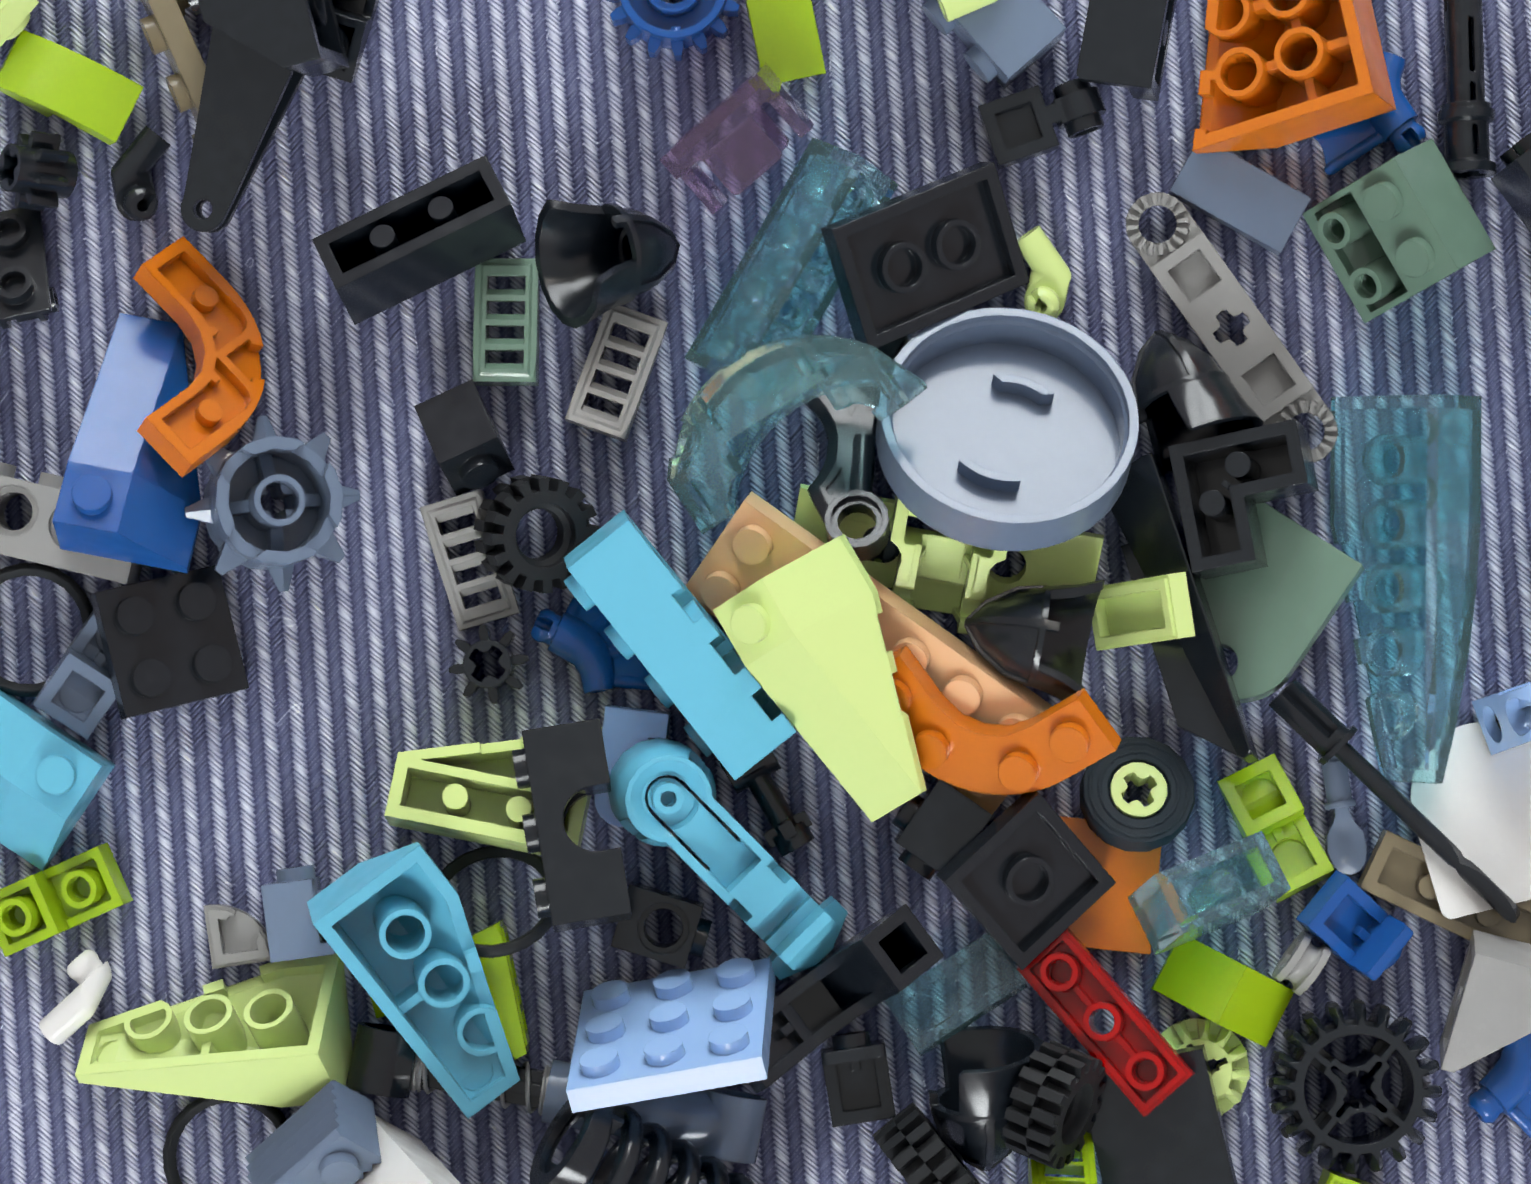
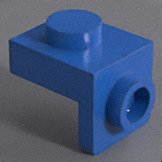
[1296,870,1413,980]

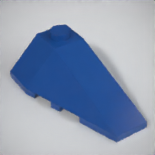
[52,313,201,573]

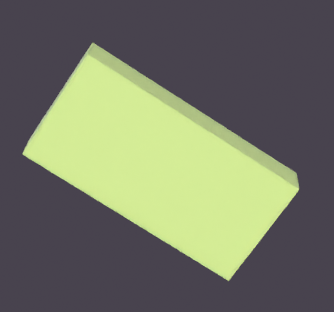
[1092,572,1195,651]

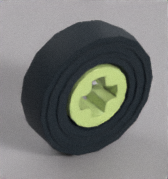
[1079,737,1195,852]

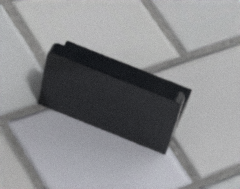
[1076,0,1176,101]

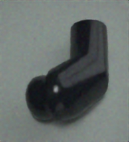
[110,125,171,221]

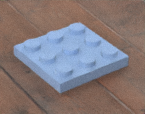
[566,958,776,1113]

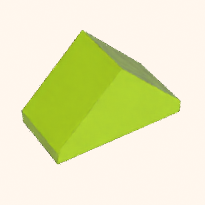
[1151,932,1294,1048]

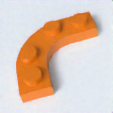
[133,236,265,478]
[892,645,1122,795]

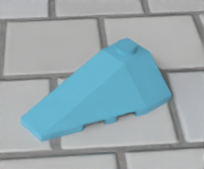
[0,690,115,871]

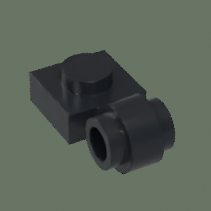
[978,78,1106,170]

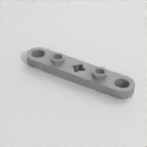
[1126,192,1338,463]

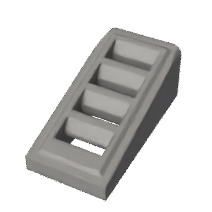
[565,306,668,442]
[420,489,520,631]

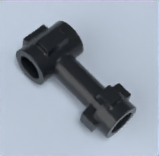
[718,752,815,857]

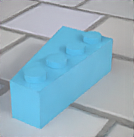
[563,510,797,780]

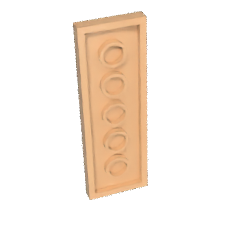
[686,491,1052,815]

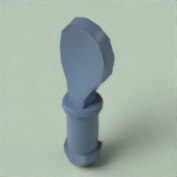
[1318,755,1367,877]

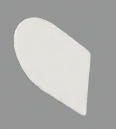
[1410,722,1531,919]

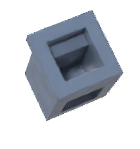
[261,865,336,963]

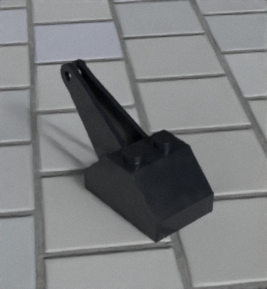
[181,0,349,233]

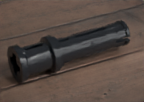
[1437,0,1497,180]

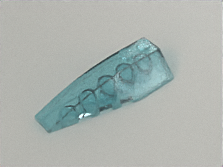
[1330,394,1482,784]

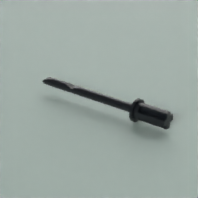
[1269,678,1520,923]

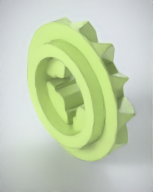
[1161,1018,1250,1116]

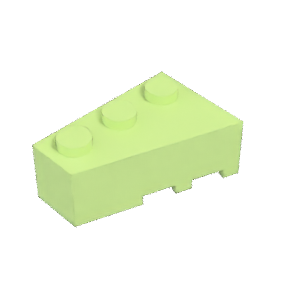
[384,727,602,855]

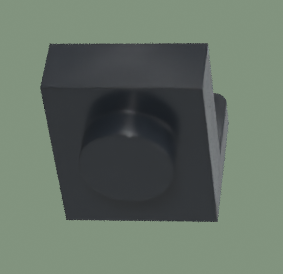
[820,1030,896,1127]

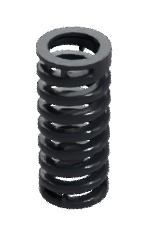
[530,1100,754,1184]

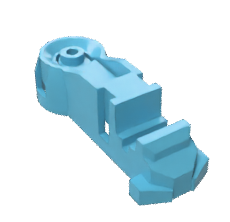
[608,738,848,980]

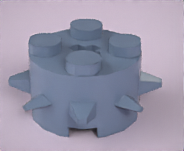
[185,416,360,592]

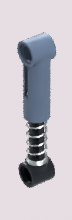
[346,1022,768,1164]

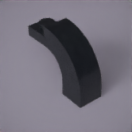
[749,904,944,1094]

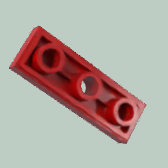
[1017,928,1195,1117]

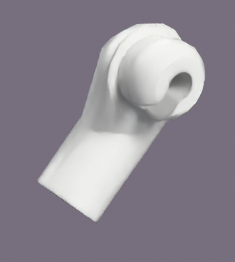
[39,950,112,1045]

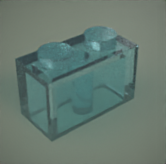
[1128,831,1291,955]

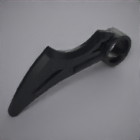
[803,335,908,561]

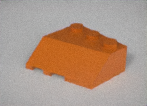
[1192,0,1396,154]

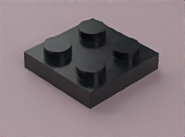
[90,565,249,720]
[936,791,1116,970]

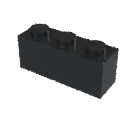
[312,155,526,325]

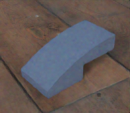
[33,611,116,739]

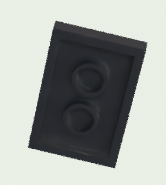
[820,162,1029,351]

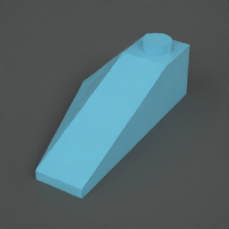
[307,842,520,1119]

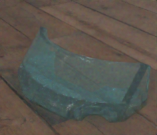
[667,335,927,534]

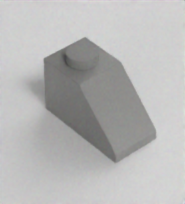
[1439,929,1531,1073]

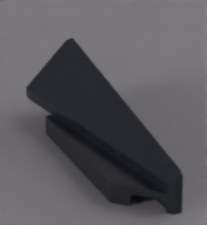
[1111,453,1259,764]

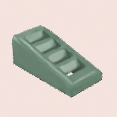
[472,258,539,386]

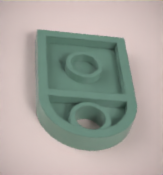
[1200,502,1364,703]

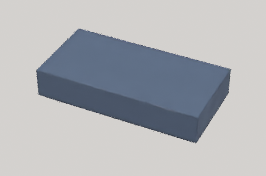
[1168,151,1311,256]

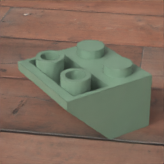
[1302,138,1496,323]

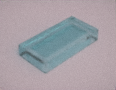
[885,933,1028,1056]

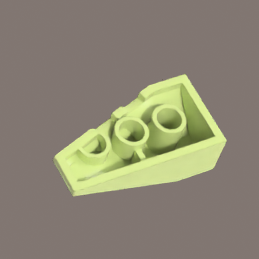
[713,534,927,822]
[75,954,353,1108]

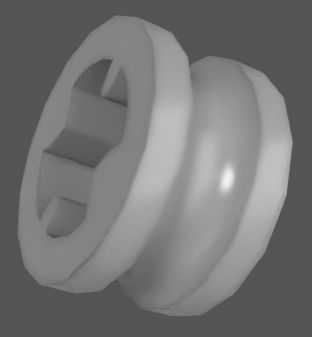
[1272,930,1332,996]

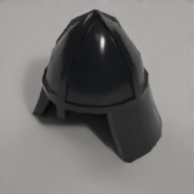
[535,200,680,329]
[1130,330,1264,474]
[964,580,1105,701]
[928,1025,1044,1172]

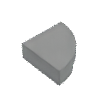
[203,904,270,969]

